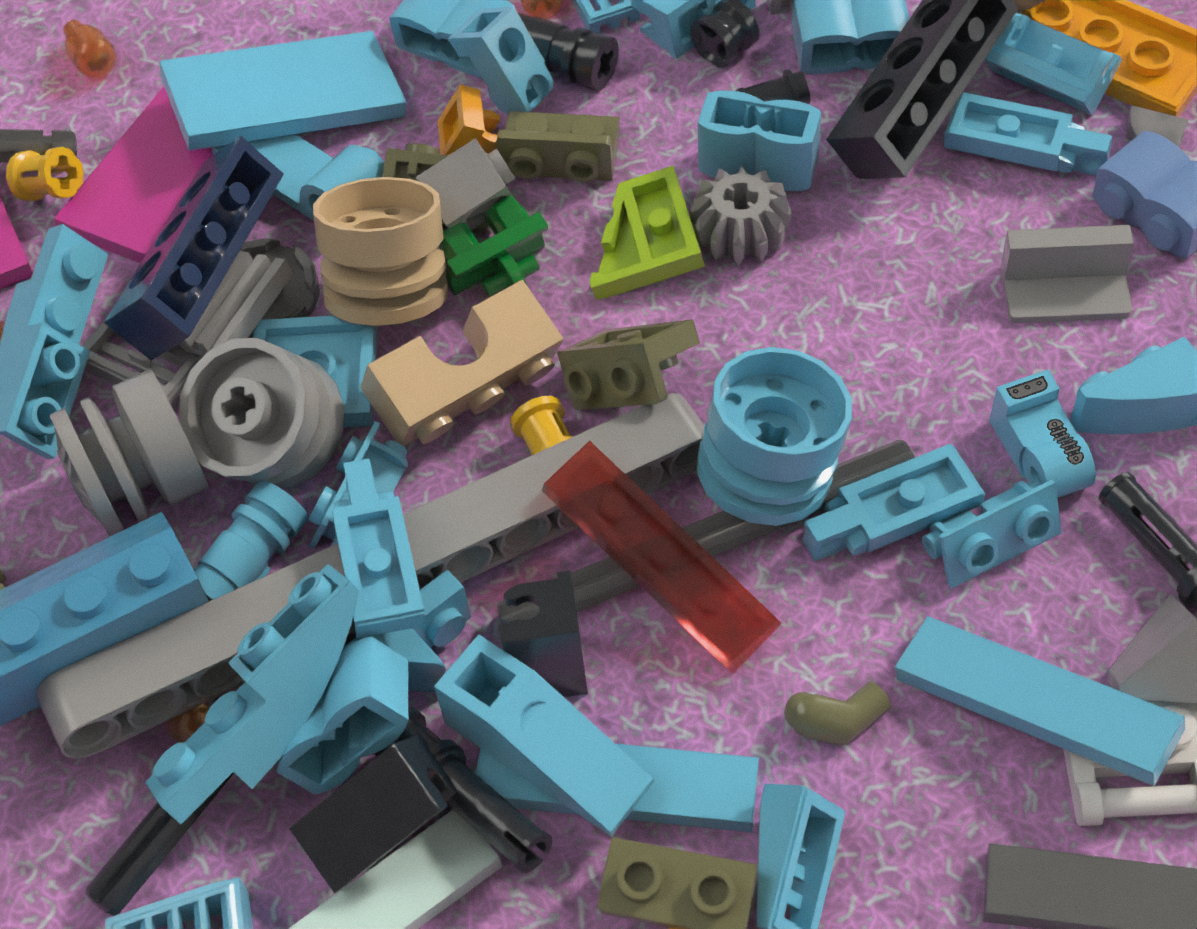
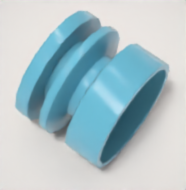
[697,347,852,526]

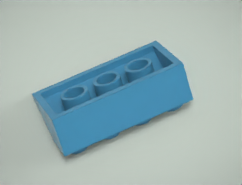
[0,512,209,726]

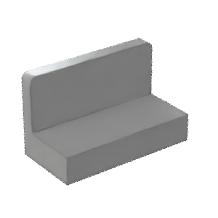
[1001,225,1134,323]

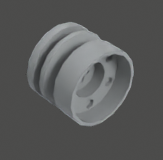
[50,369,209,536]

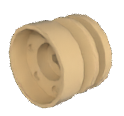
[313,177,448,326]

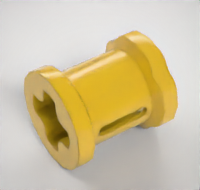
[6,147,84,202]
[510,396,573,455]

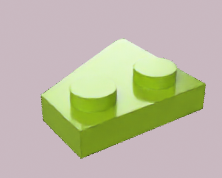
[589,165,705,300]

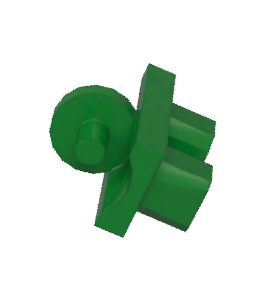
[439,196,548,297]

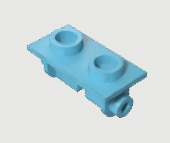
[308,421,408,548]
[922,480,1062,589]

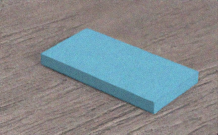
[160,31,407,151]

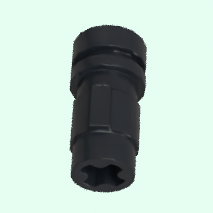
[517,12,619,91]

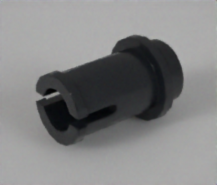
[736,69,811,104]

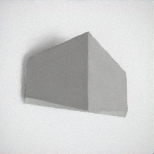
[1108,594,1197,703]

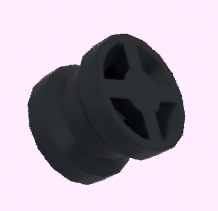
[690,0,759,68]

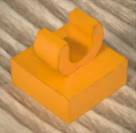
[437,84,500,155]

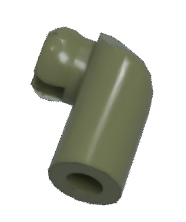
[784,681,891,745]

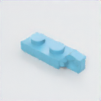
[943,92,1112,175]
[802,444,985,561]
[332,458,425,639]

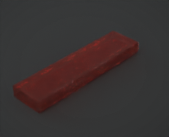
[541,440,782,674]

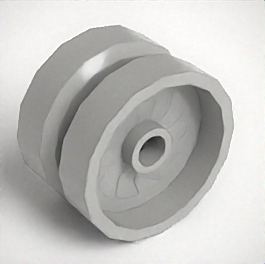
[178,338,344,488]

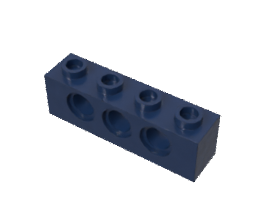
[104,136,284,360]

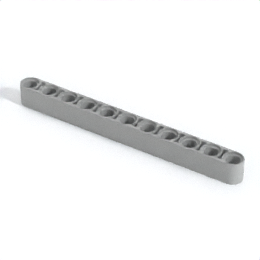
[36,393,705,759]

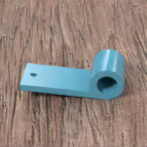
[212,134,384,221]

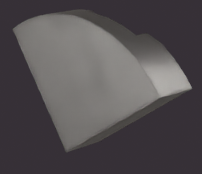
[1127,105,1189,148]

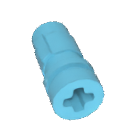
[194,480,309,601]

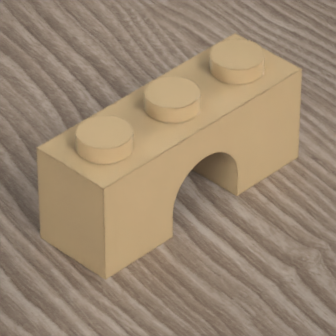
[360,279,564,446]

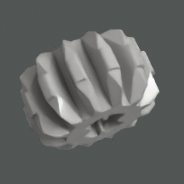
[691,165,791,267]

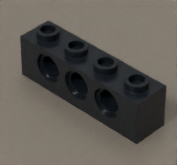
[826,0,1018,179]

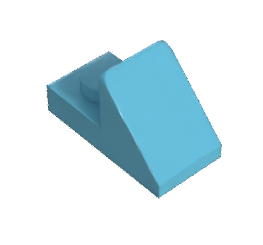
[343,569,471,692]

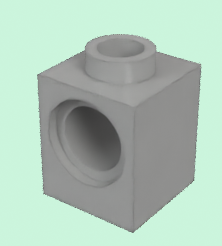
[416,138,516,231]

